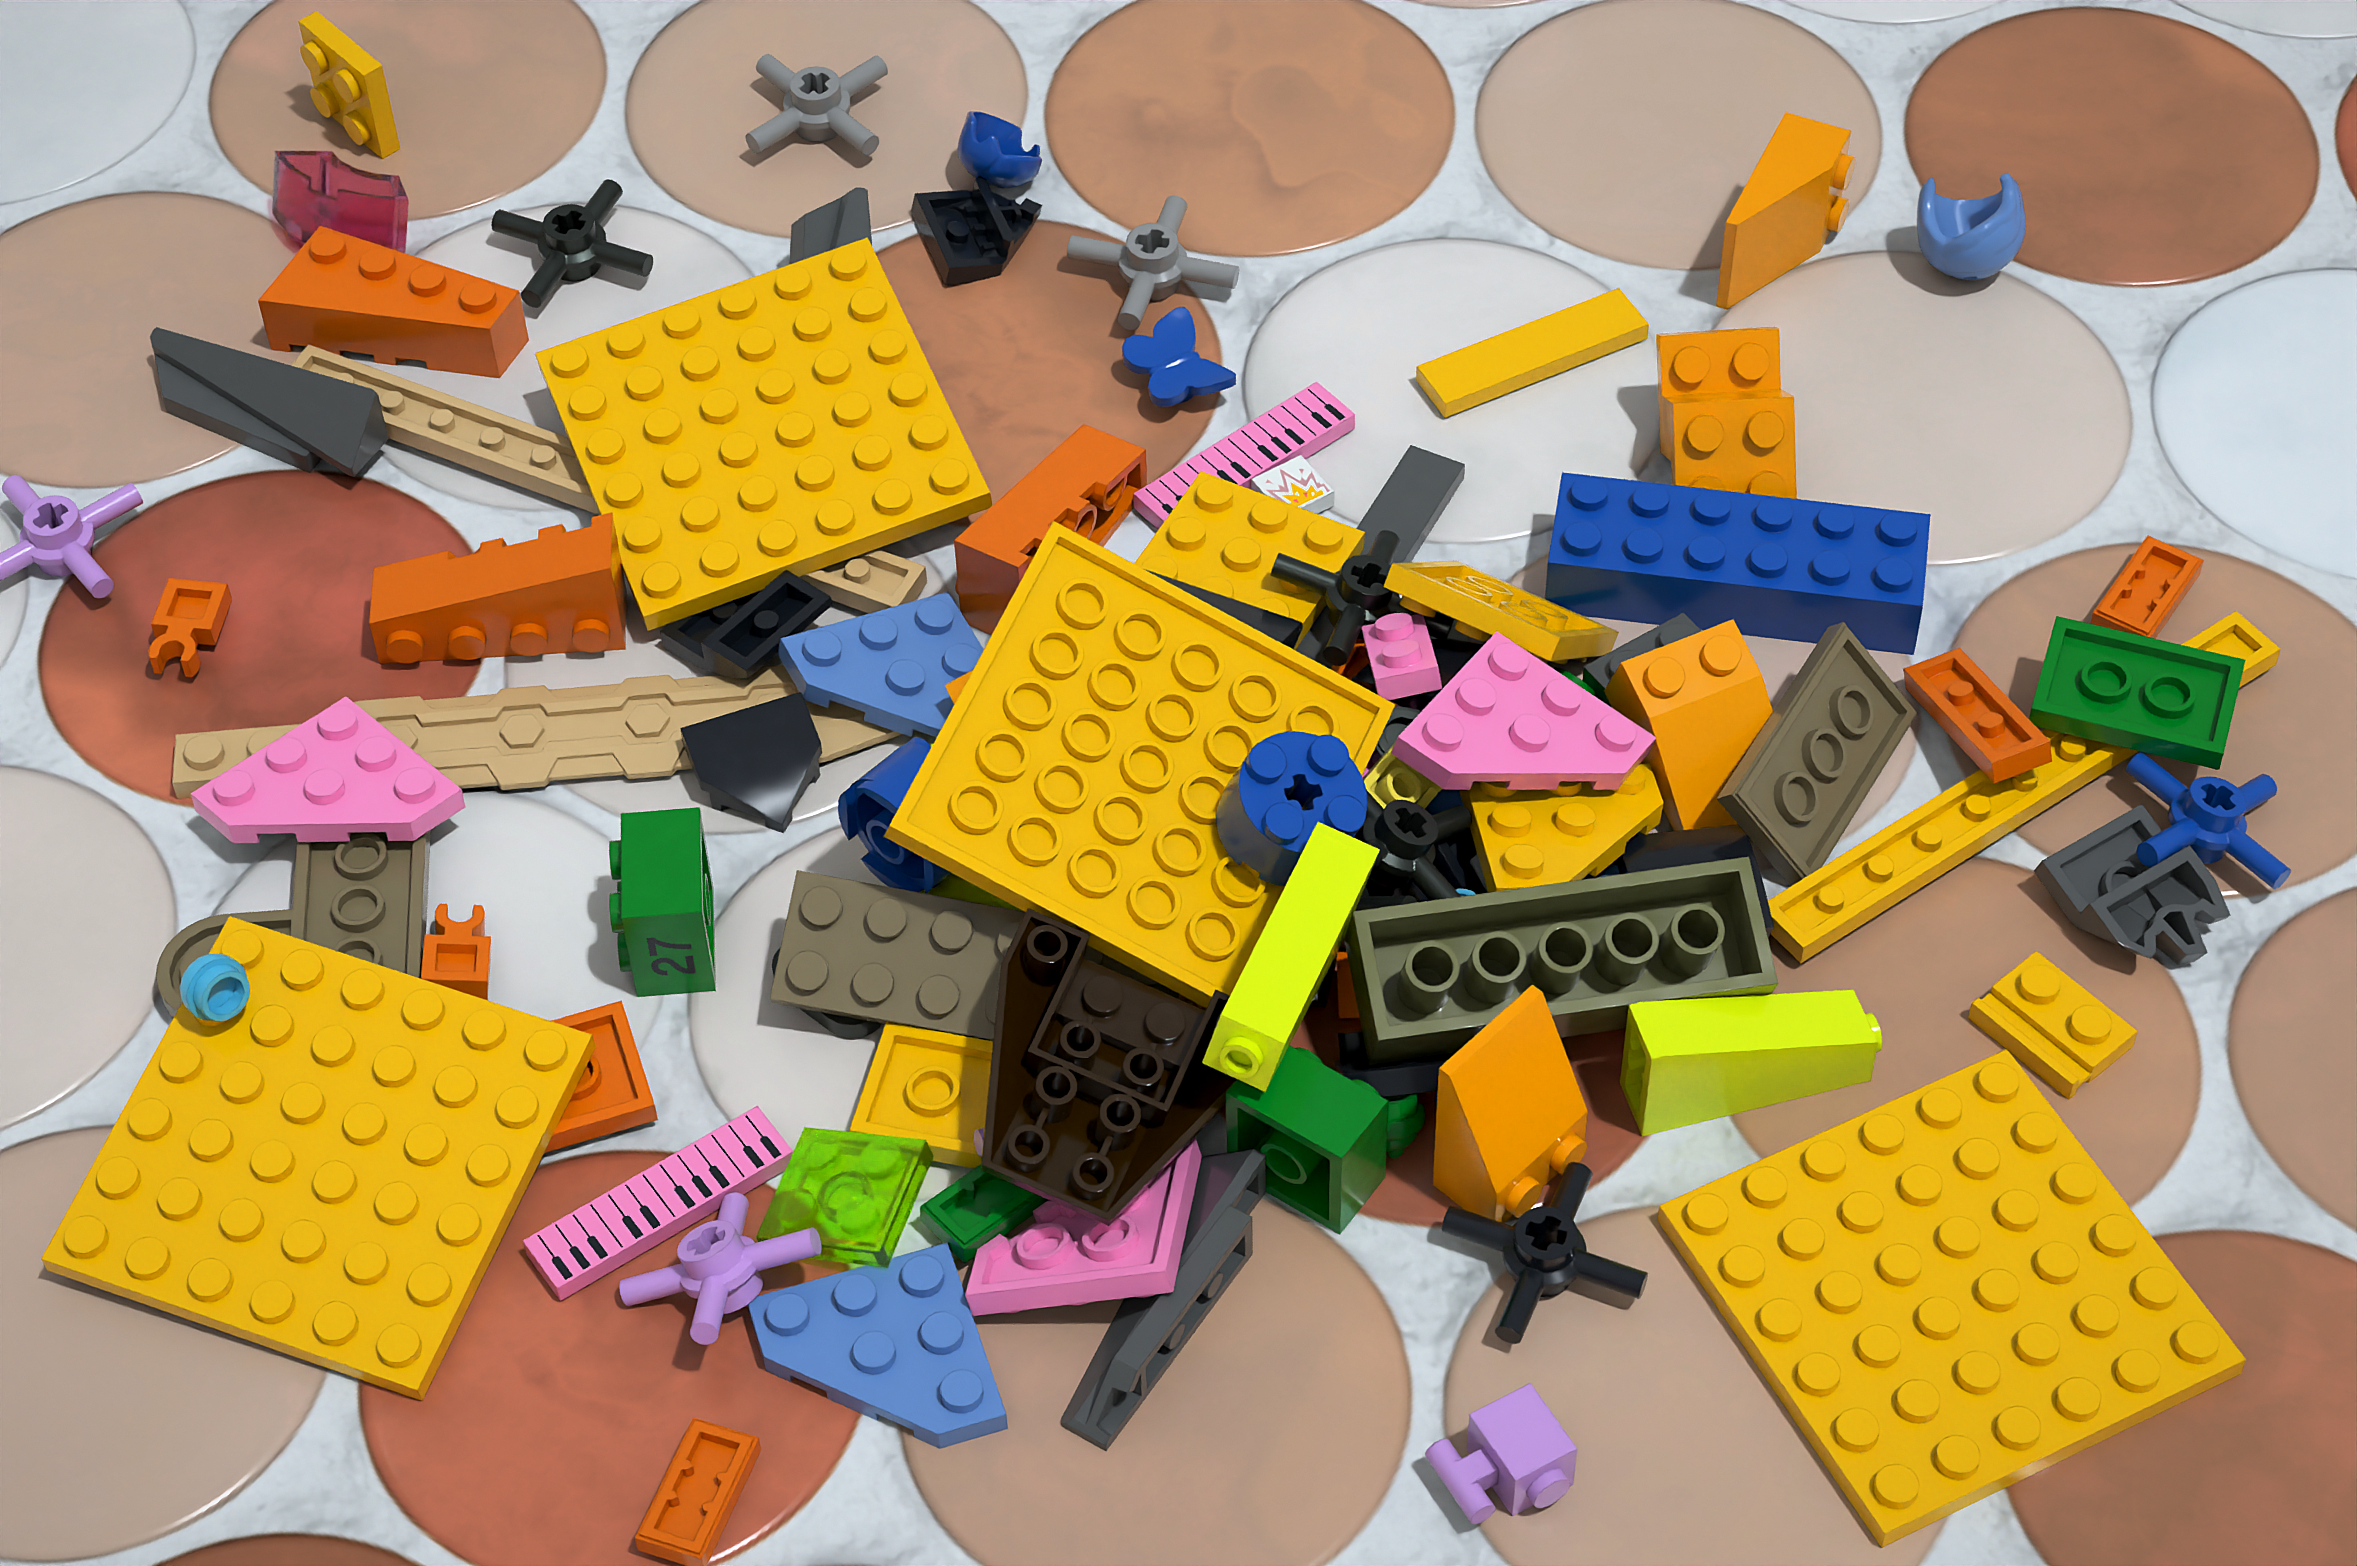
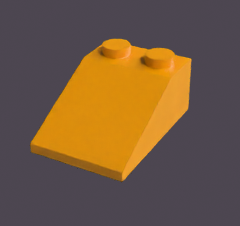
[1716,112,1856,309]
[1604,619,1773,831]
[1433,985,1588,1223]

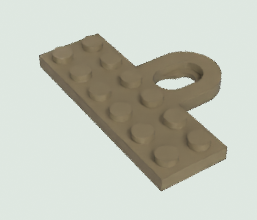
[156,830,431,1018]

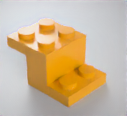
[1656,327,1797,499]

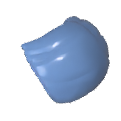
[1917,173,2026,280]

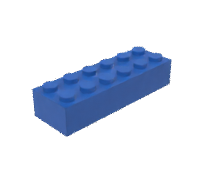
[1545,472,1931,655]

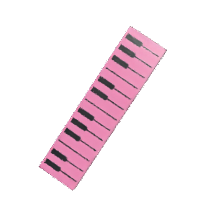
[1133,382,1355,530]
[523,1106,795,1301]

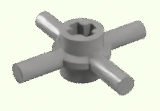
[745,54,888,155]
[1067,195,1239,330]

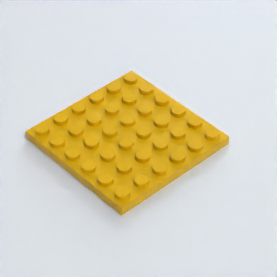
[535,237,992,631]
[883,521,1396,1008]
[41,916,596,1401]
[1657,1049,2246,1548]

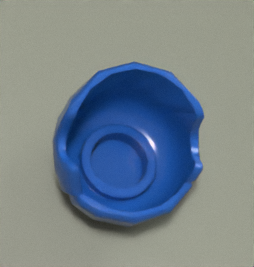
[957,111,1042,188]

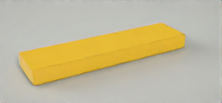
[1416,288,1649,418]

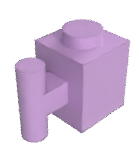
[1425,1383,1577,1524]

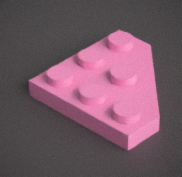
[1391,631,1657,790]
[191,697,465,843]
[965,1137,1202,1316]

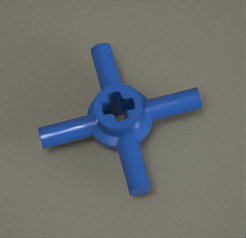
[2126,752,2291,889]

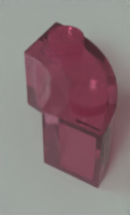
[272,151,409,253]

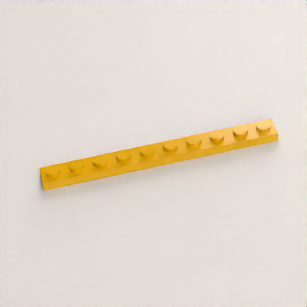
[1768,611,2280,963]

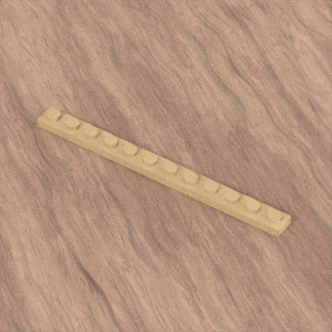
[291,344,927,613]

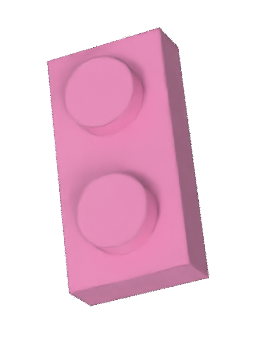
[1361,613,1442,701]

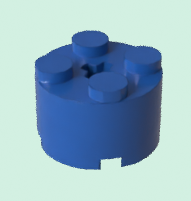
[1216,731,1367,886]
[838,737,952,893]

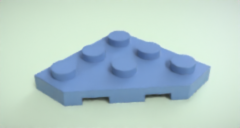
[778,592,984,737]
[747,1243,1008,1449]

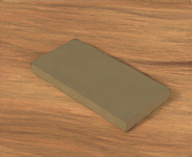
[1717,622,1918,887]

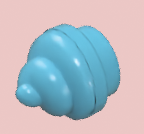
[180,954,250,1021]

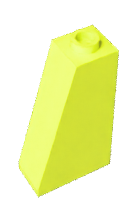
[1202,822,1380,1092]
[1620,989,1882,1137]

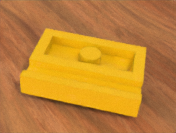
[1968,951,2138,1100]

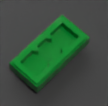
[920,1164,1048,1263]

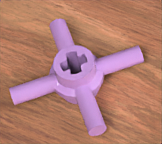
[0,475,143,598]
[619,1192,822,1345]

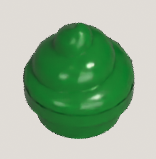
[1383,1093,1425,1159]

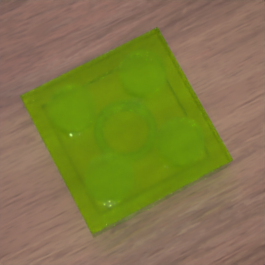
[756,1127,934,1268]

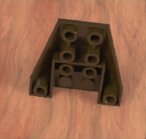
[980,908,1237,1226]

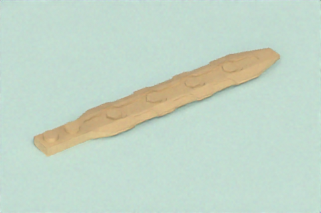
[172,665,903,799]

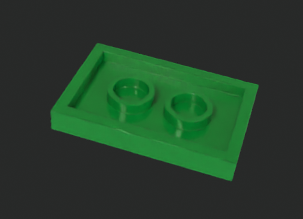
[2029,616,2245,770]

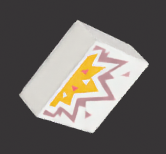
[1251,455,1335,514]

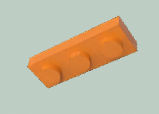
[1903,648,2052,784]

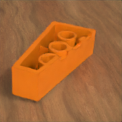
[258,226,529,378]
[954,424,1147,635]
[369,512,627,664]

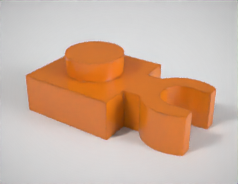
[148,578,232,677]
[421,904,491,1000]

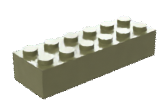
[1344,857,1778,1065]

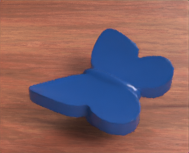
[1122,307,1236,407]

